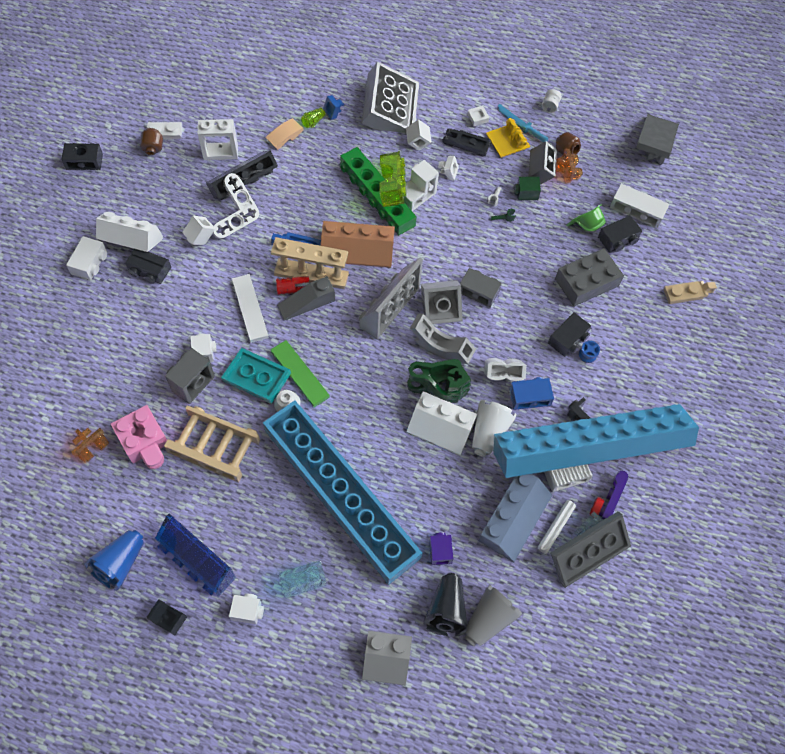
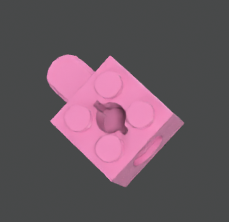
[111,405,167,469]

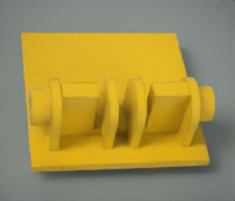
[486,118,530,158]

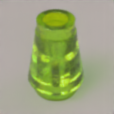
[301,107,326,128]

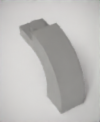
[410,313,476,364]

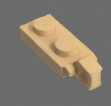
[663,281,717,304]

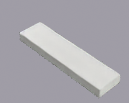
[232,274,269,343]

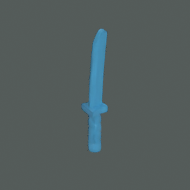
[498,104,549,142]

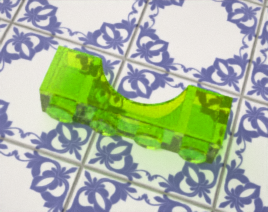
[380,151,407,207]

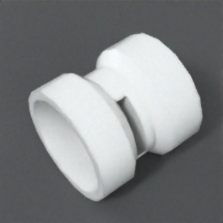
[541,89,562,113]

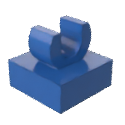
[323,95,344,120]

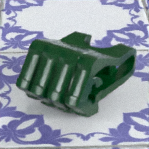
[407,359,471,403]

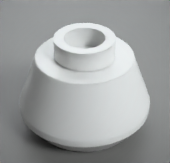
[274,390,300,412]

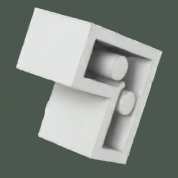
[398,160,439,211]

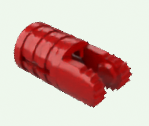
[276,276,310,295]

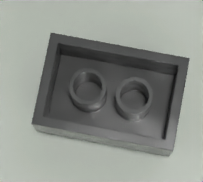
[555,248,624,307]

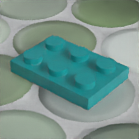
[221,347,291,404]

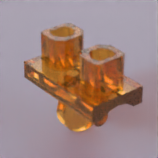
[556,149,583,184]
[71,428,109,463]

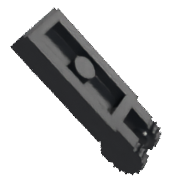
[442,128,491,157]

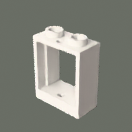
[198,119,238,160]

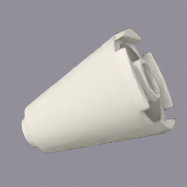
[472,400,517,457]

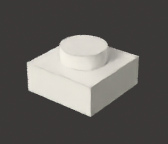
[467,106,489,126]

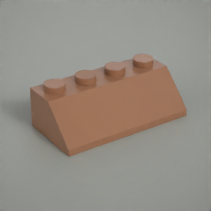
[321,221,395,268]

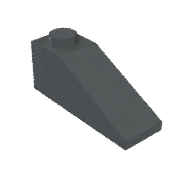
[277,276,335,321]

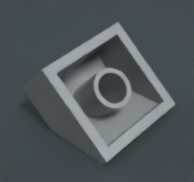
[421,280,463,324]
[362,631,412,686]

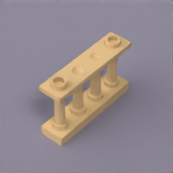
[271,237,349,289]
[164,405,260,483]

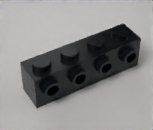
[206,151,278,200]

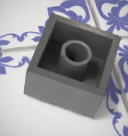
[165,348,215,405]

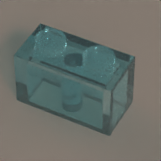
[279,560,327,599]

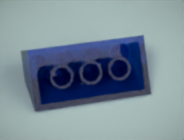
[155,514,236,597]

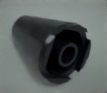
[423,573,467,637]

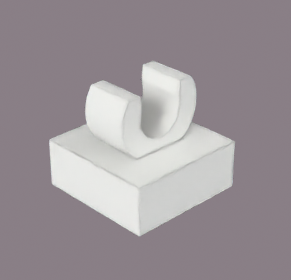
[438,156,459,181]

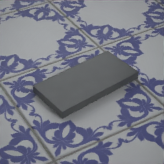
[636,114,679,159]
[551,511,631,588]

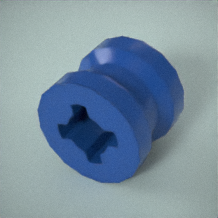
[579,340,600,363]

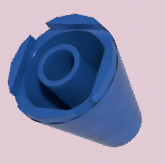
[84,530,144,591]

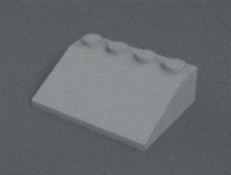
[361,62,419,133]
[359,258,423,340]

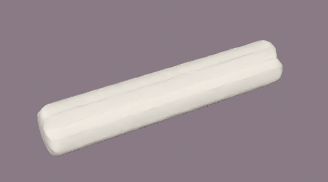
[538,500,576,554]

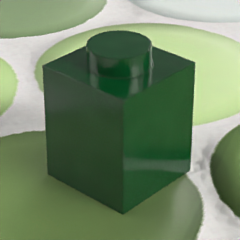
[514,177,541,201]

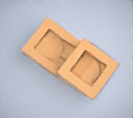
[266,118,304,150]

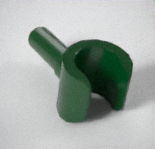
[491,208,516,222]

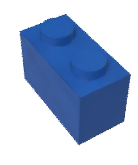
[509,377,554,410]

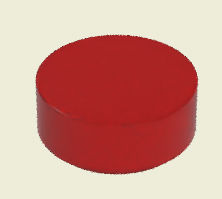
[589,497,605,518]

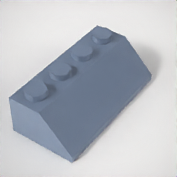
[478,474,552,562]

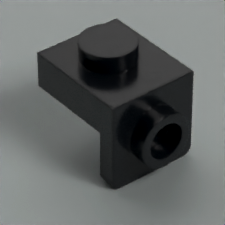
[567,397,590,422]
[147,599,187,636]

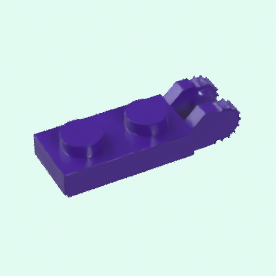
[598,470,629,522]

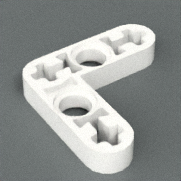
[212,173,259,239]

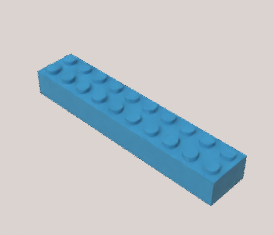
[263,400,422,585]
[493,404,699,478]

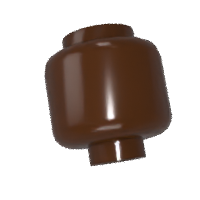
[140,128,163,155]
[556,132,581,157]

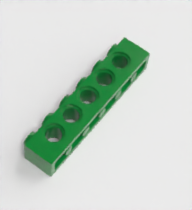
[339,147,417,236]

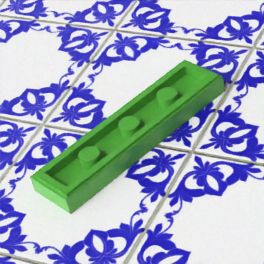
[271,340,330,408]

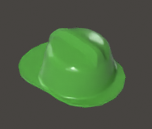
[566,204,606,232]

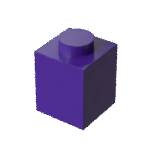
[429,532,454,566]

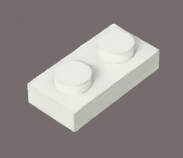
[147,122,182,139]

